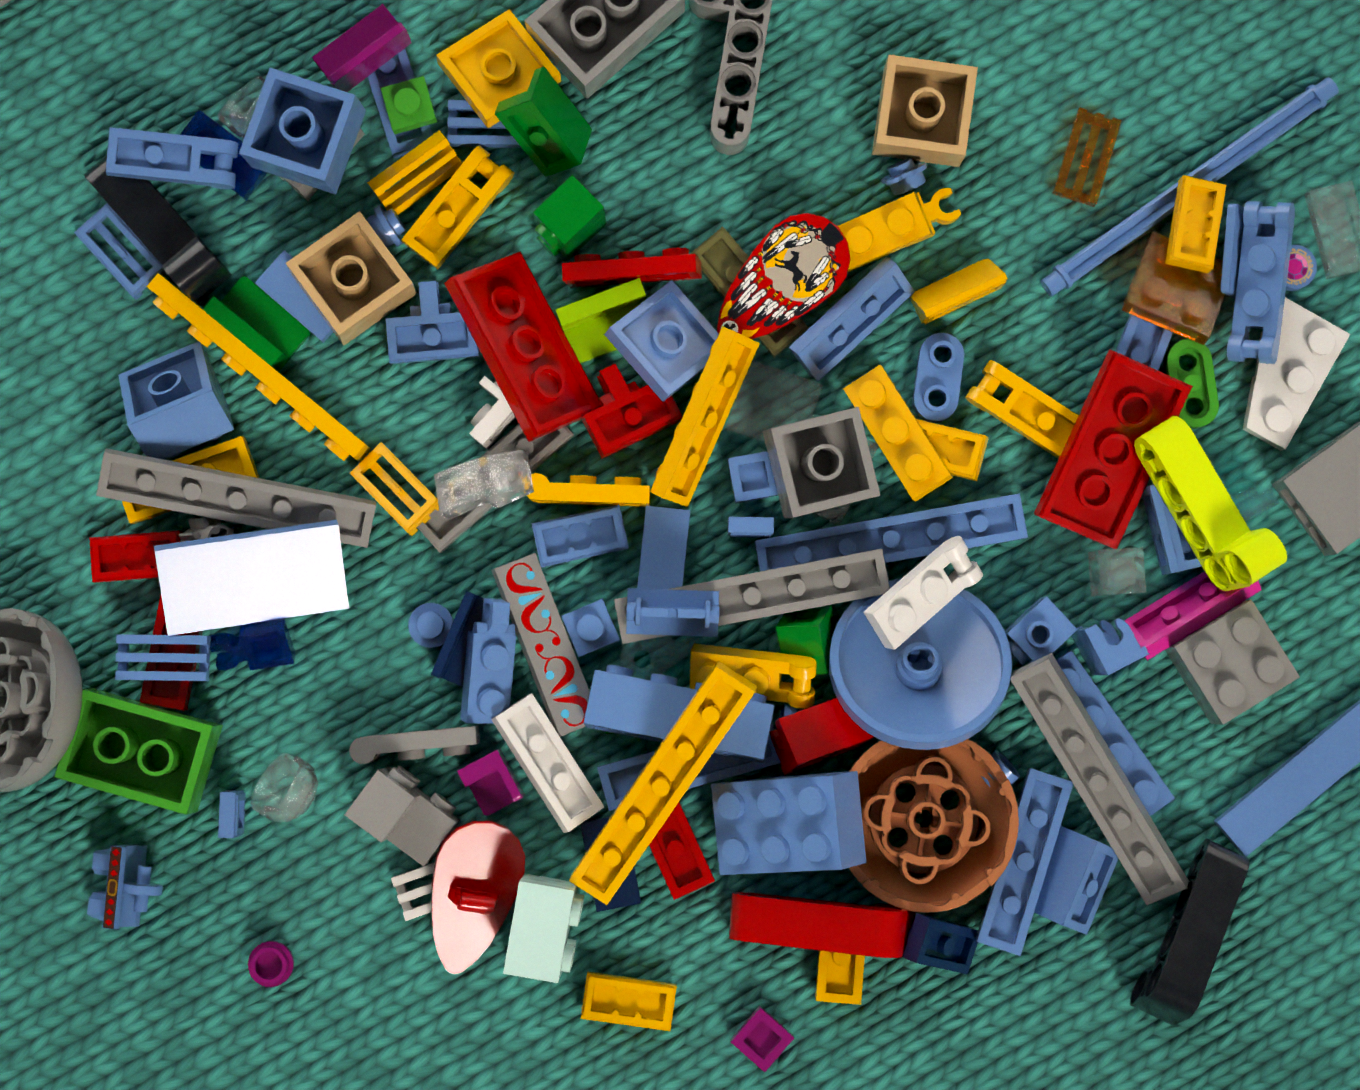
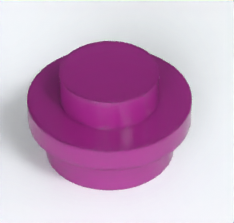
[248,941,294,987]

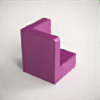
[457,748,525,816]

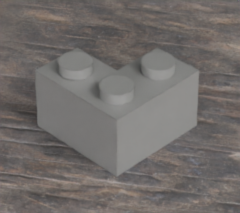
[344,765,460,867]

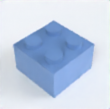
[239,68,366,195]

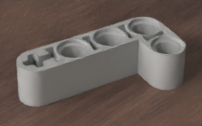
[689,0,772,155]

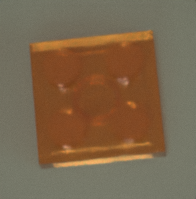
[1121,231,1225,345]

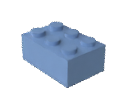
[711,771,867,875]

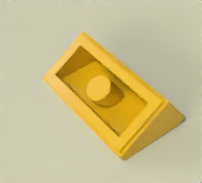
[910,258,1008,324]

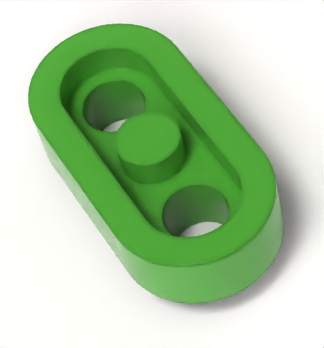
[1164,339,1219,429]

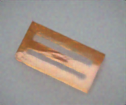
[1052,107,1122,207]

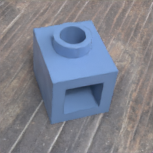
[1005,596,1078,666]

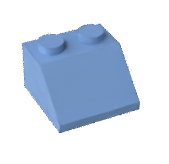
[118,341,234,459]

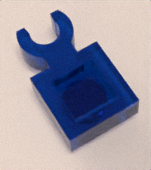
[210,618,295,670]

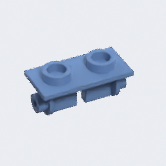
[626,588,719,637]

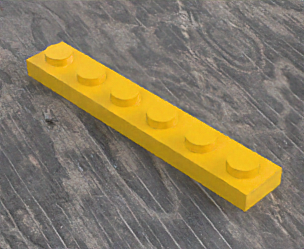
[146,273,371,462]
[569,661,757,905]

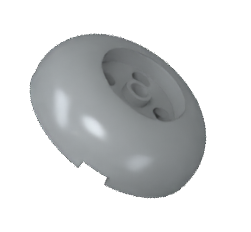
[0,608,83,792]

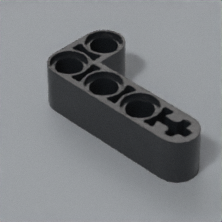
[84,155,232,304]
[1130,839,1250,1025]

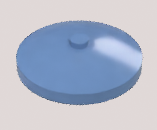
[829,578,1012,750]

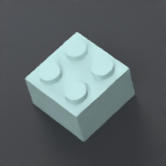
[503,874,584,983]

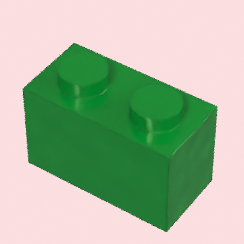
[533,175,606,261]

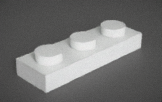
[491,693,604,833]

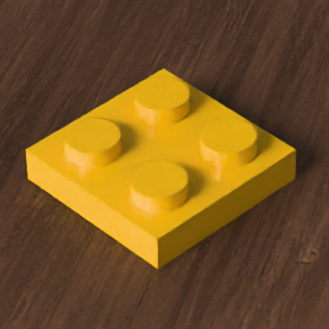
[436,9,561,128]

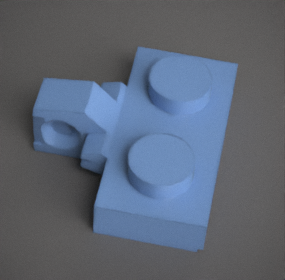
[385,281,480,364]

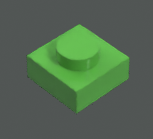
[381,76,438,134]

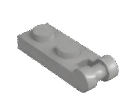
[349,725,480,764]

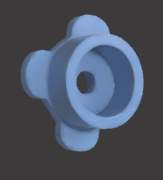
[881,158,927,195]

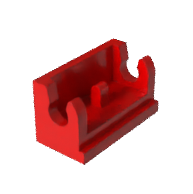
[770,698,875,776]

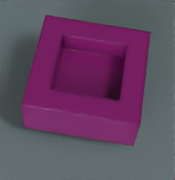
[730,1006,795,1072]

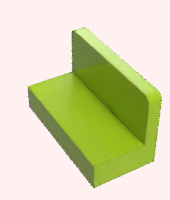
[555,278,646,364]

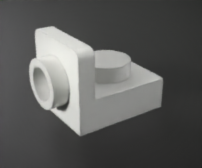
[469,376,515,450]

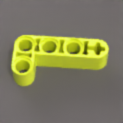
[1134,416,1287,591]

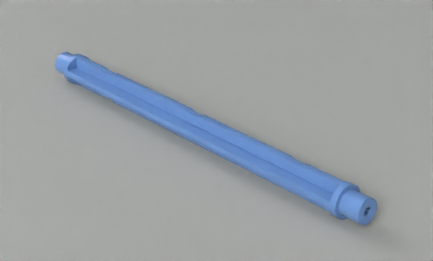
[1040,77,1339,297]

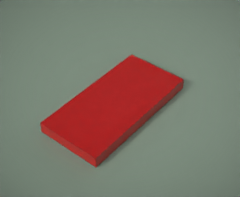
[444,252,601,442]
[1034,349,1193,550]

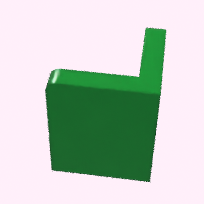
[776,605,836,674]

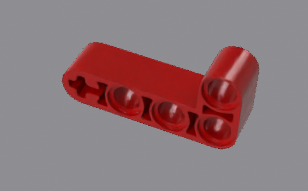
[729,892,915,958]

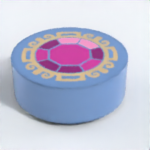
[1286,245,1317,291]

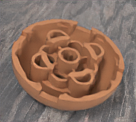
[849,739,1019,913]

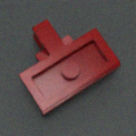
[582,363,682,459]

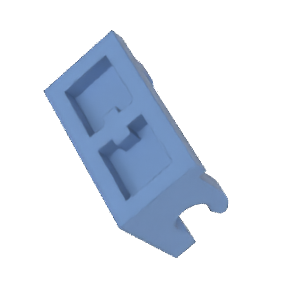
[1142,485,1201,575]
[1071,618,1149,675]

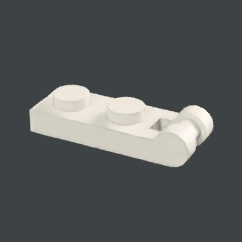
[863,536,983,650]

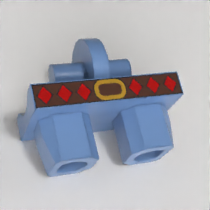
[87,844,163,930]

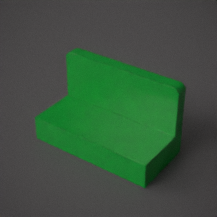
[495,67,592,177]
[203,276,311,372]

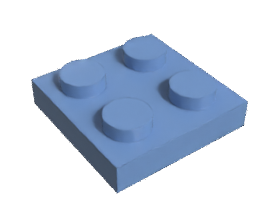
[604,280,719,402]

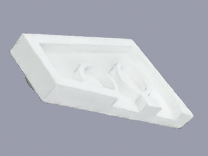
[1243,297,1350,451]

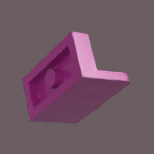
[312,4,412,92]

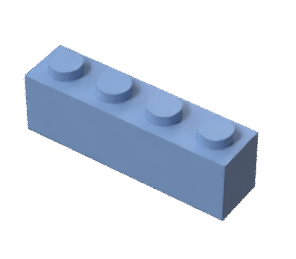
[584,665,774,763]

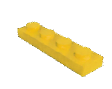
[650,326,760,507]

